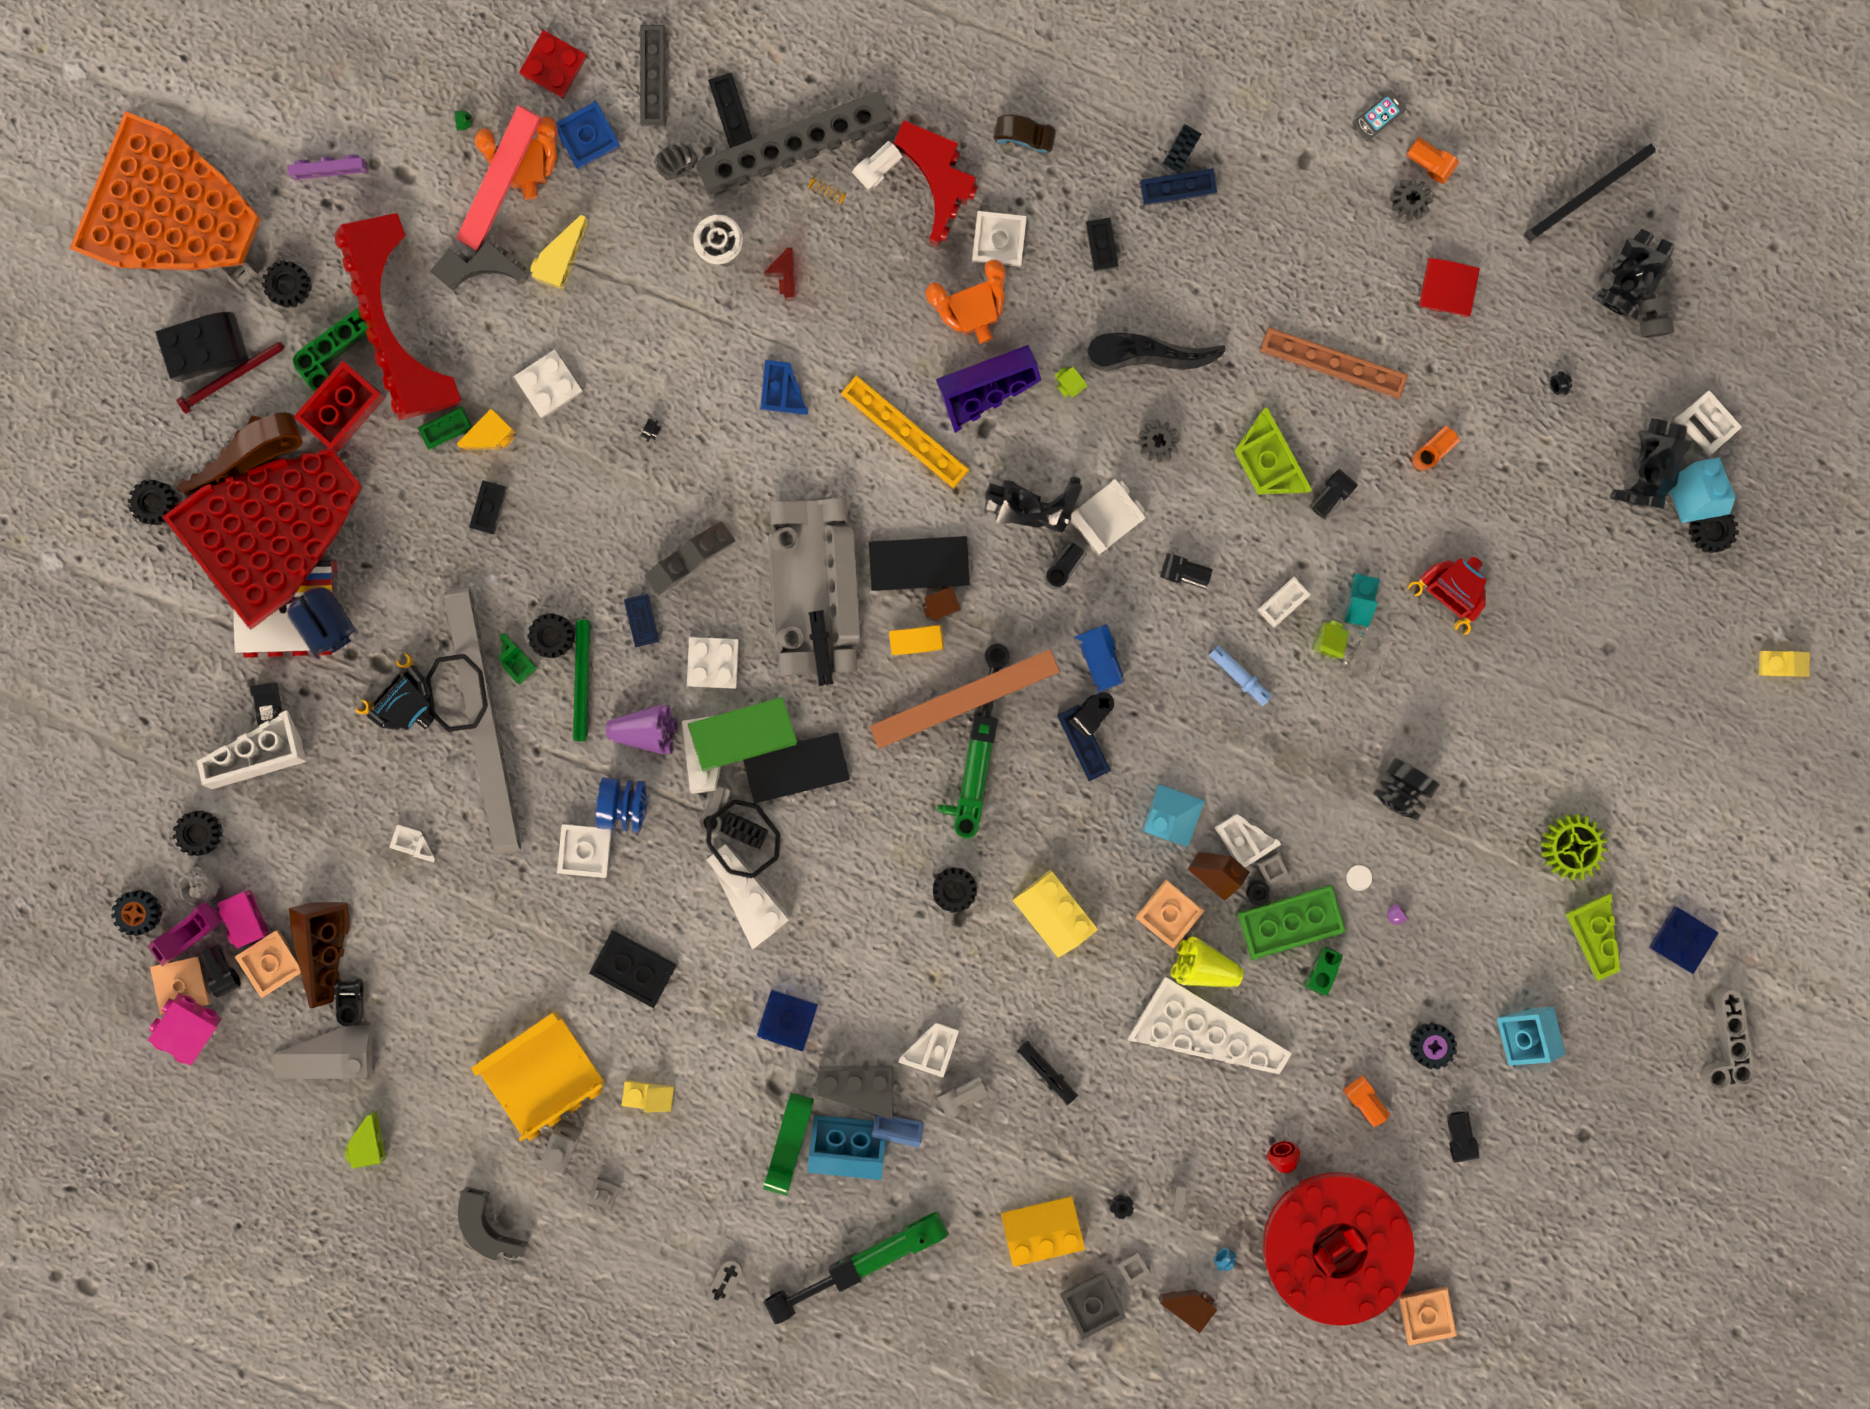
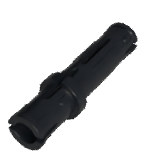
[808,610,834,686]
[1017,1041,1078,1105]

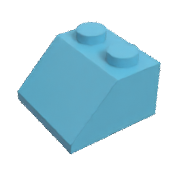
[1669,457,1735,523]
[1497,1006,1566,1066]

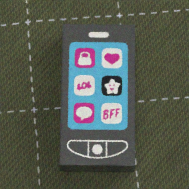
[1352,90,1406,142]

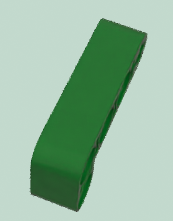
[293,307,368,391]
[763,1092,814,1196]

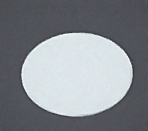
[1346,865,1372,891]

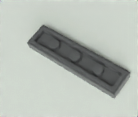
[640,25,666,126]

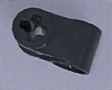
[1068,692,1114,738]
[334,978,364,1027]

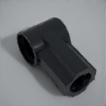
[1309,468,1358,520]
[1045,541,1087,589]
[1160,553,1213,589]
[198,944,241,998]
[1446,1111,1480,1163]

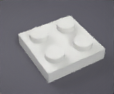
[972,211,1027,267]
[514,350,583,419]
[687,637,739,689]
[557,824,612,878]

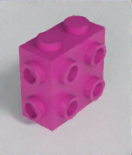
[147,993,222,1066]

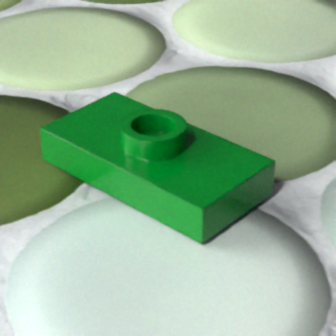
[417,406,473,450]

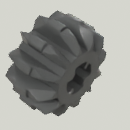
[654,141,698,180]
[1389,178,1433,222]
[1137,420,1180,463]

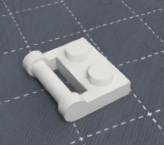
[1674,391,1742,457]

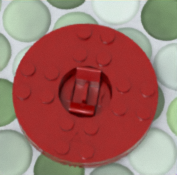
[1262,1172,1415,1326]

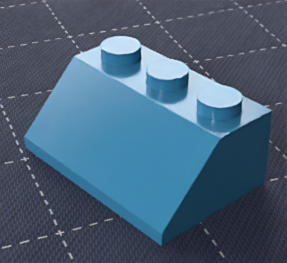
[808,1115,885,1180]

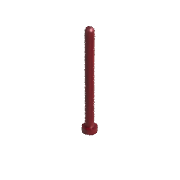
[176,342,285,414]

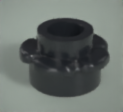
[1550,371,1572,395]
[641,418,661,442]
[1246,880,1270,905]
[1110,1195,1134,1219]

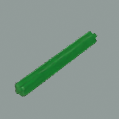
[573,619,590,741]

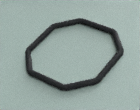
[426,654,488,732]
[706,799,780,878]

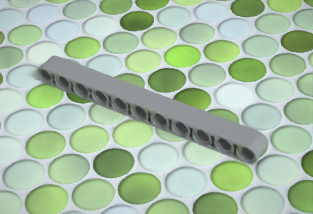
[444,587,521,855]

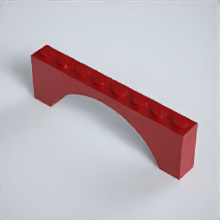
[335,213,461,421]

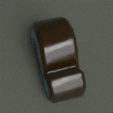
[993,114,1056,153]

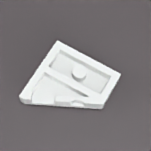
[1215,814,1281,867]

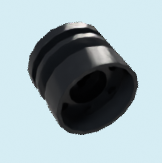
[1373,758,1440,821]

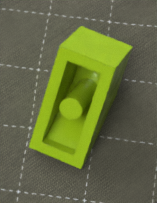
[1312,620,1349,659]
[345,1111,386,1169]

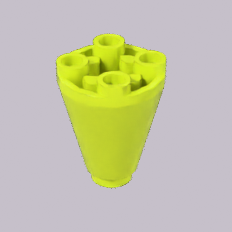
[1171,936,1244,987]

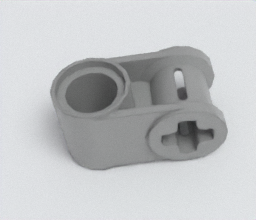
[218,260,259,292]

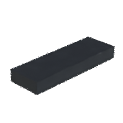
[708,72,753,148]

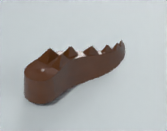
[176,412,303,495]

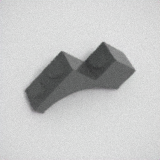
[430,242,529,291]
[644,521,735,596]

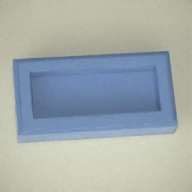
[871,1115,924,1148]

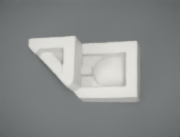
[389,823,435,863]

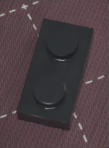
[1085,217,1119,272]
[469,480,508,535]

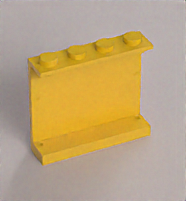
[471,1010,606,1142]

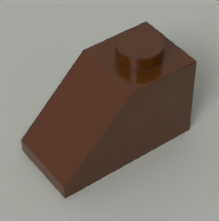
[921,587,961,621]
[1187,852,1250,901]
[1158,1289,1217,1333]

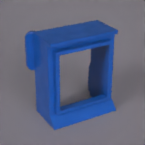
[1074,624,1125,692]

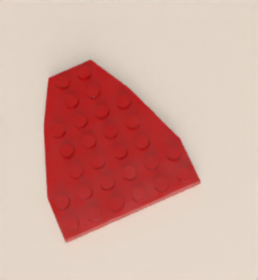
[163,449,363,630]

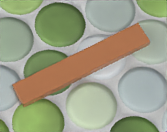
[1259,327,1408,399]

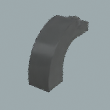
[458,1186,528,1261]

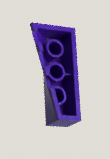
[936,345,1042,433]

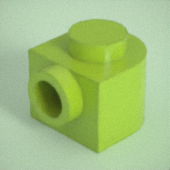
[1054,367,1087,399]

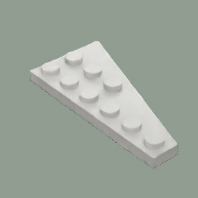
[1127,976,1292,1074]

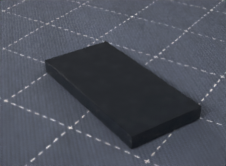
[869,536,970,591]
[743,732,850,804]

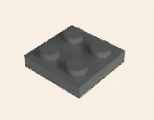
[1060,1271,1126,1340]

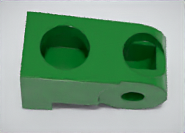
[1303,946,1343,996]

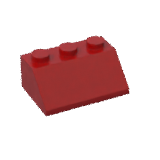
[293,361,386,452]

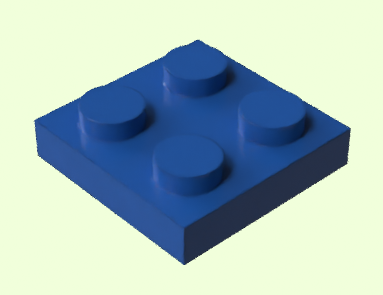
[556,101,621,170]

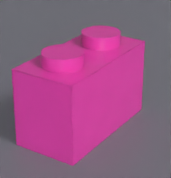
[217,890,270,949]

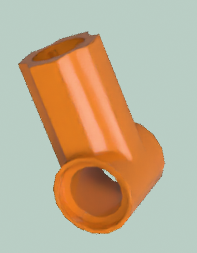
[1406,137,1459,184]
[1412,425,1460,471]
[1343,1075,1391,1127]

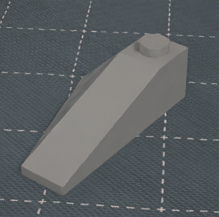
[273,1024,374,1079]

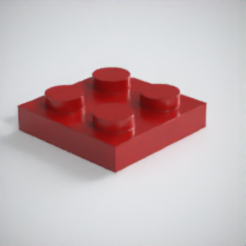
[519,30,587,99]

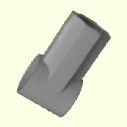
[699,786,731,834]
[936,1076,989,1119]

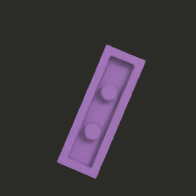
[287,155,368,180]

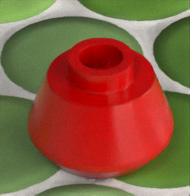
[1267,1141,1300,1173]

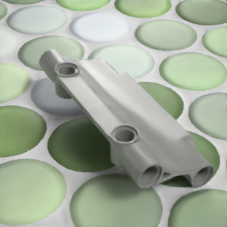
[768,498,860,676]

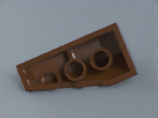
[289,902,350,1008]

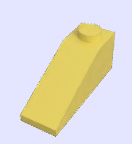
[530,215,589,290]

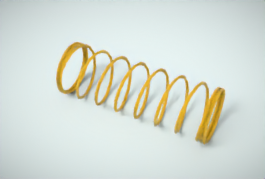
[808,177,846,205]

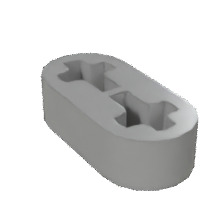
[708,1258,743,1304]

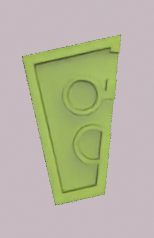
[1565,893,1620,981]

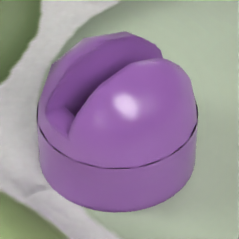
[1387,903,1408,925]

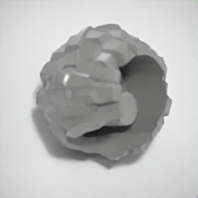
[178,866,221,907]

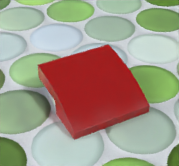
[1419,258,1480,317]

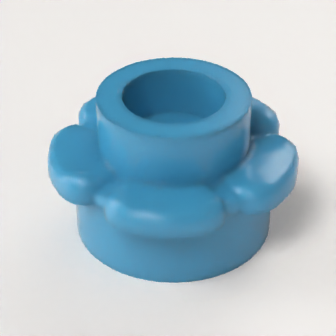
[1214,1248,1237,1271]

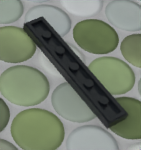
[1525,143,1656,241]

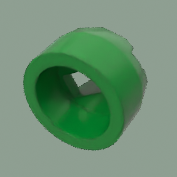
[454,110,473,131]

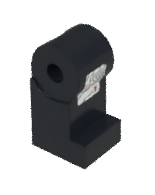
[249,683,282,727]

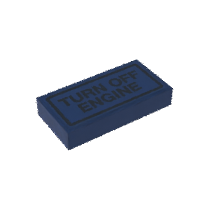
[624,594,660,648]

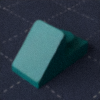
[1344,574,1380,627]

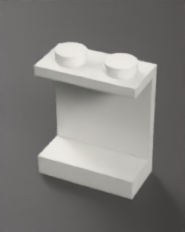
[1070,479,1146,556]

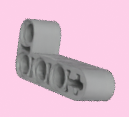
[1701,987,1755,1090]

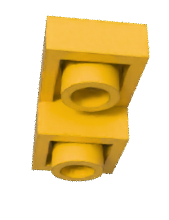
[889,624,944,655]

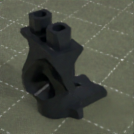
[1592,229,1675,320]
[1610,418,1692,509]
[985,477,1083,533]

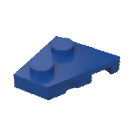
[760,360,808,415]

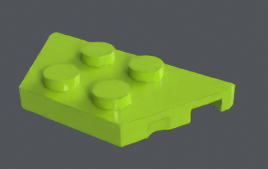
[1234,407,1312,495]

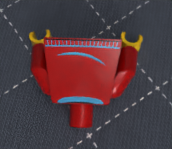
[1408,557,1487,635]

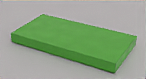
[688,697,797,771]
[1237,885,1346,960]

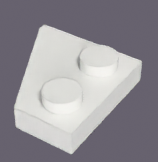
[898,1022,959,1077]

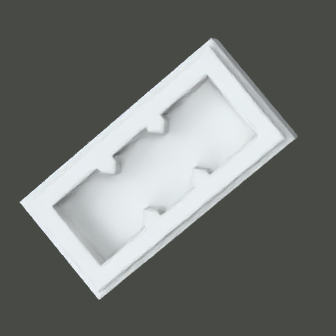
[1257,577,1311,628]

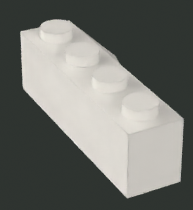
[197,710,307,789]
[707,842,790,949]

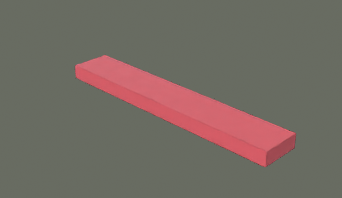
[456,105,542,251]

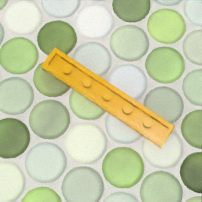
[841,375,970,489]

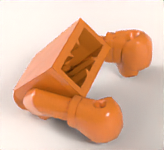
[474,116,558,200]
[925,259,1006,344]

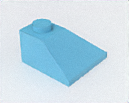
[1142,784,1205,847]

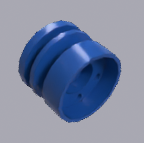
[596,777,648,833]

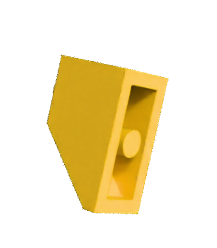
[457,409,516,450]

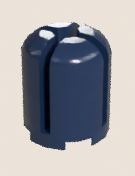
[287,587,359,660]

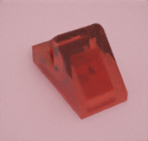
[764,247,795,301]

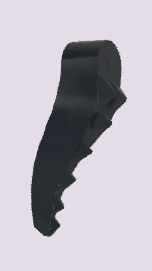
[1088,333,1225,371]

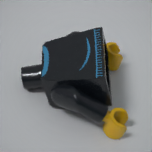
[356,654,434,730]

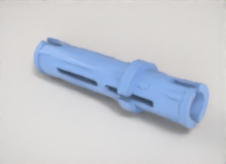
[1208,645,1273,706]

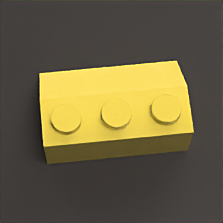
[1013,869,1098,958]

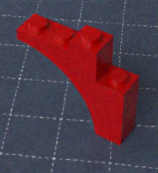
[894,120,979,247]

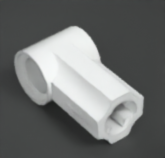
[852,141,903,191]

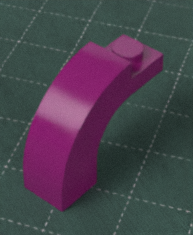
[148,901,222,967]

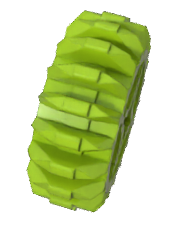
[1540,814,1609,881]

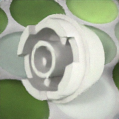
[693,215,743,264]

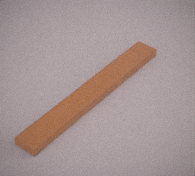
[870,649,1060,749]

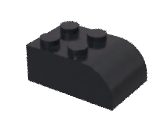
[155,312,249,382]

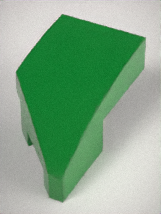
[499,633,538,685]

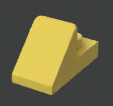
[1759,651,1810,677]
[622,1080,674,1113]

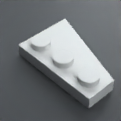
[682,716,721,794]

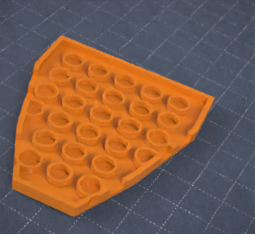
[69,111,261,271]

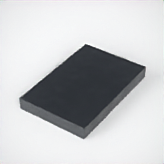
[589,930,678,1008]

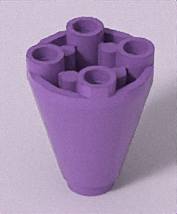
[606,705,678,754]

